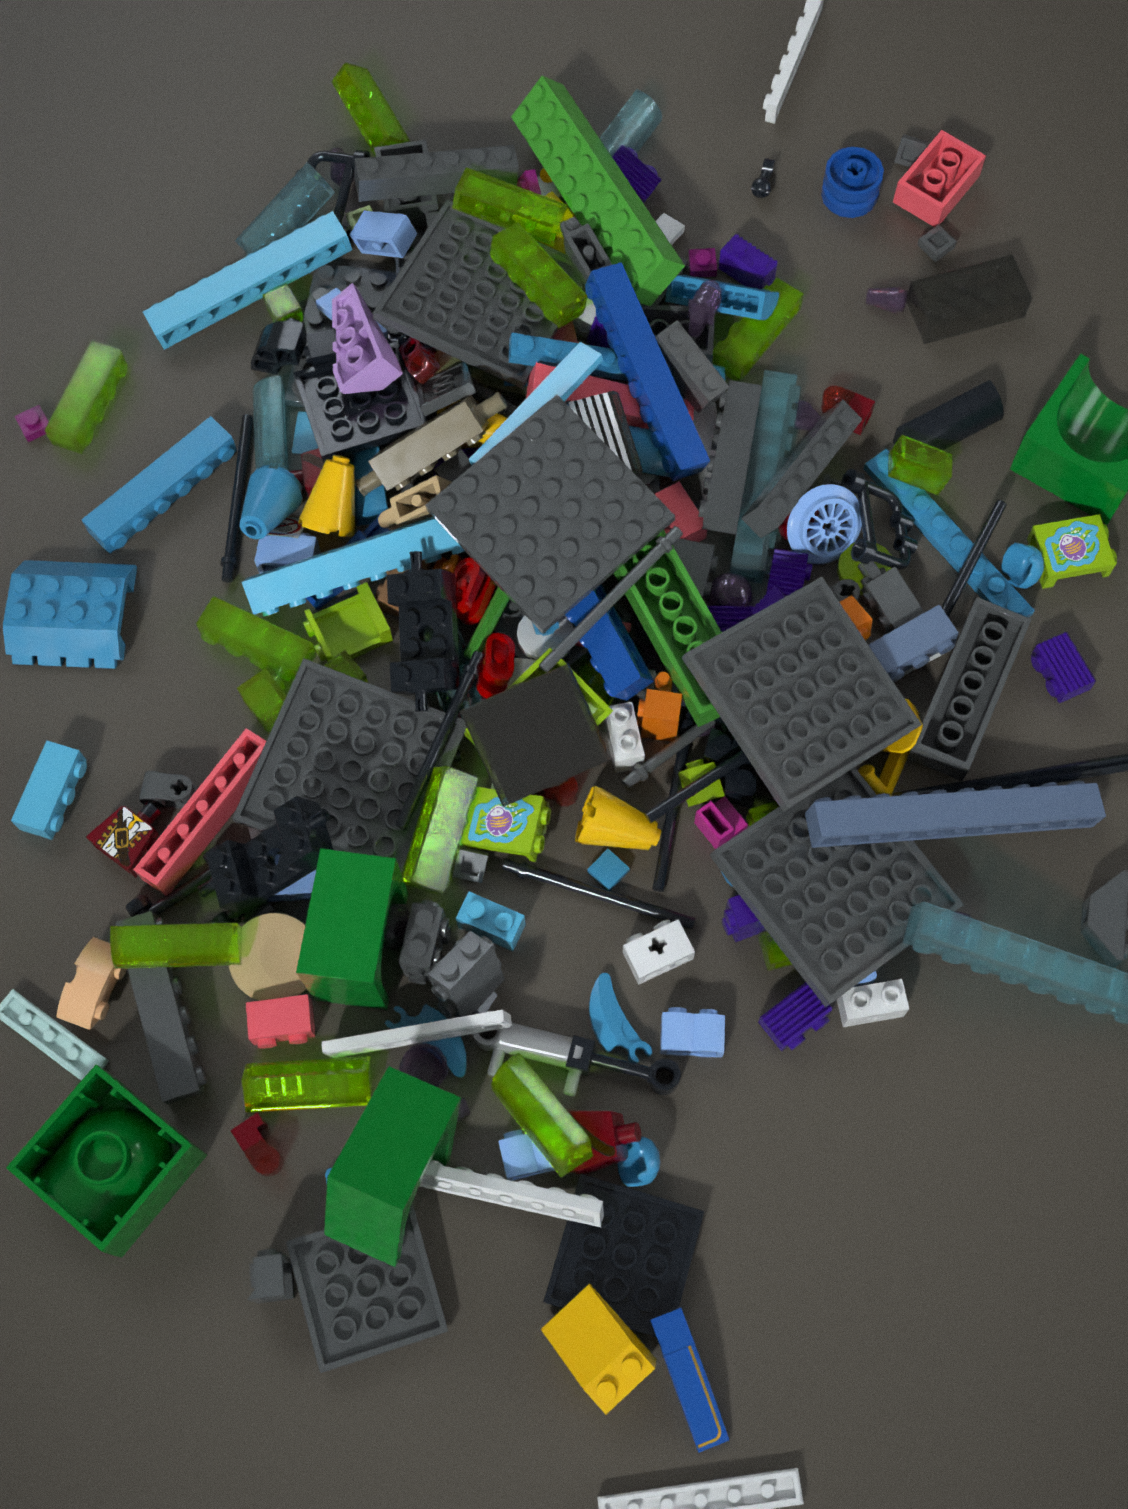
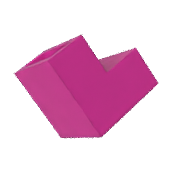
[694,796,748,849]

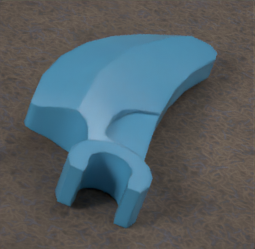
[589,973,652,1064]
[385,1004,467,1078]

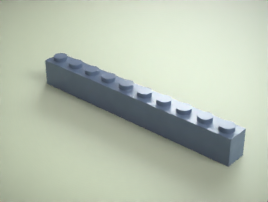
[805,781,1106,848]

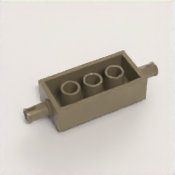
[355,392,508,496]

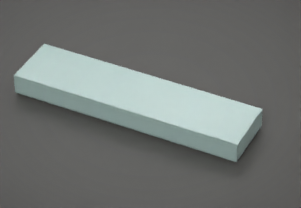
[0,989,109,1081]

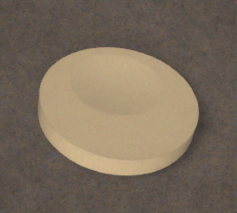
[228,912,306,1001]

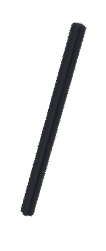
[891,753,1128,797]

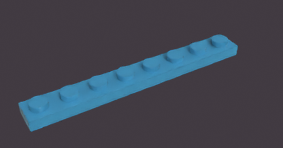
[508,333,725,389]
[863,449,1035,618]

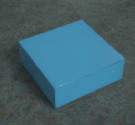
[587,849,630,891]

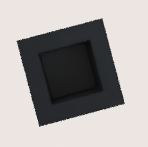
[303,328,336,366]

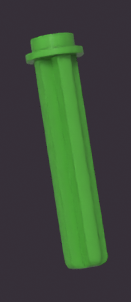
[464,587,510,660]

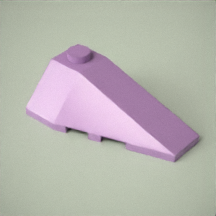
[332,283,403,394]

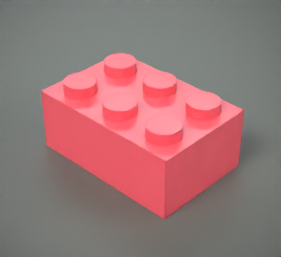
[893,130,986,227]

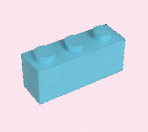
[11,740,87,840]

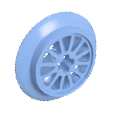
[787,484,862,564]

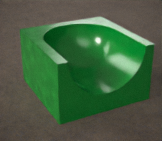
[1010,353,1128,525]
[296,848,408,1010]
[6,1064,207,1258]
[324,1066,461,1267]

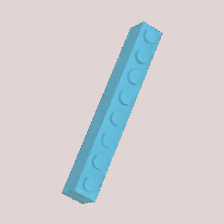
[143,211,353,350]
[241,517,465,616]

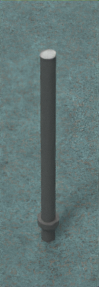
[539,526,683,673]
[621,720,716,790]

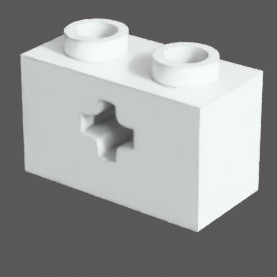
[603,702,645,773]
[623,919,695,985]
[836,979,909,1027]

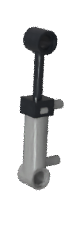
[473,1022,681,1096]

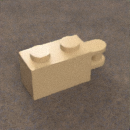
[378,475,452,530]

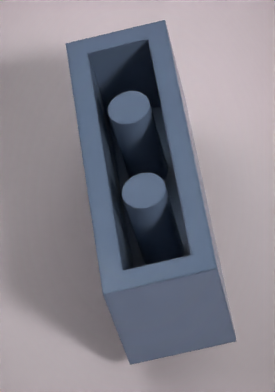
[868,605,958,682]

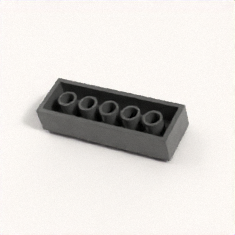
[907,597,1031,781]

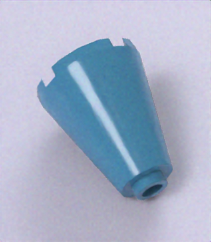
[240,465,303,539]

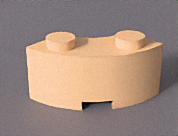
[56,937,127,1030]

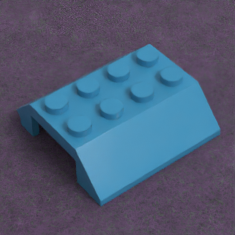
[3,560,137,669]

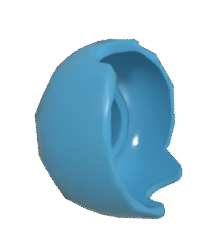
[1001,542,1044,589]
[617,1136,661,1187]

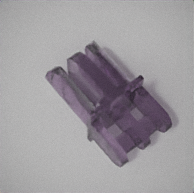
[687,280,722,337]

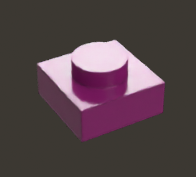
[517,169,542,206]
[688,248,717,278]
[14,405,53,443]

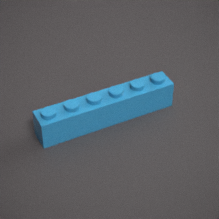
[82,416,237,554]

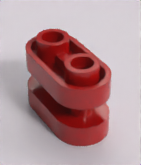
[453,558,496,625]
[476,633,515,700]

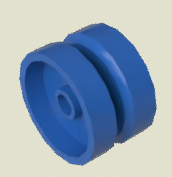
[821,147,884,218]

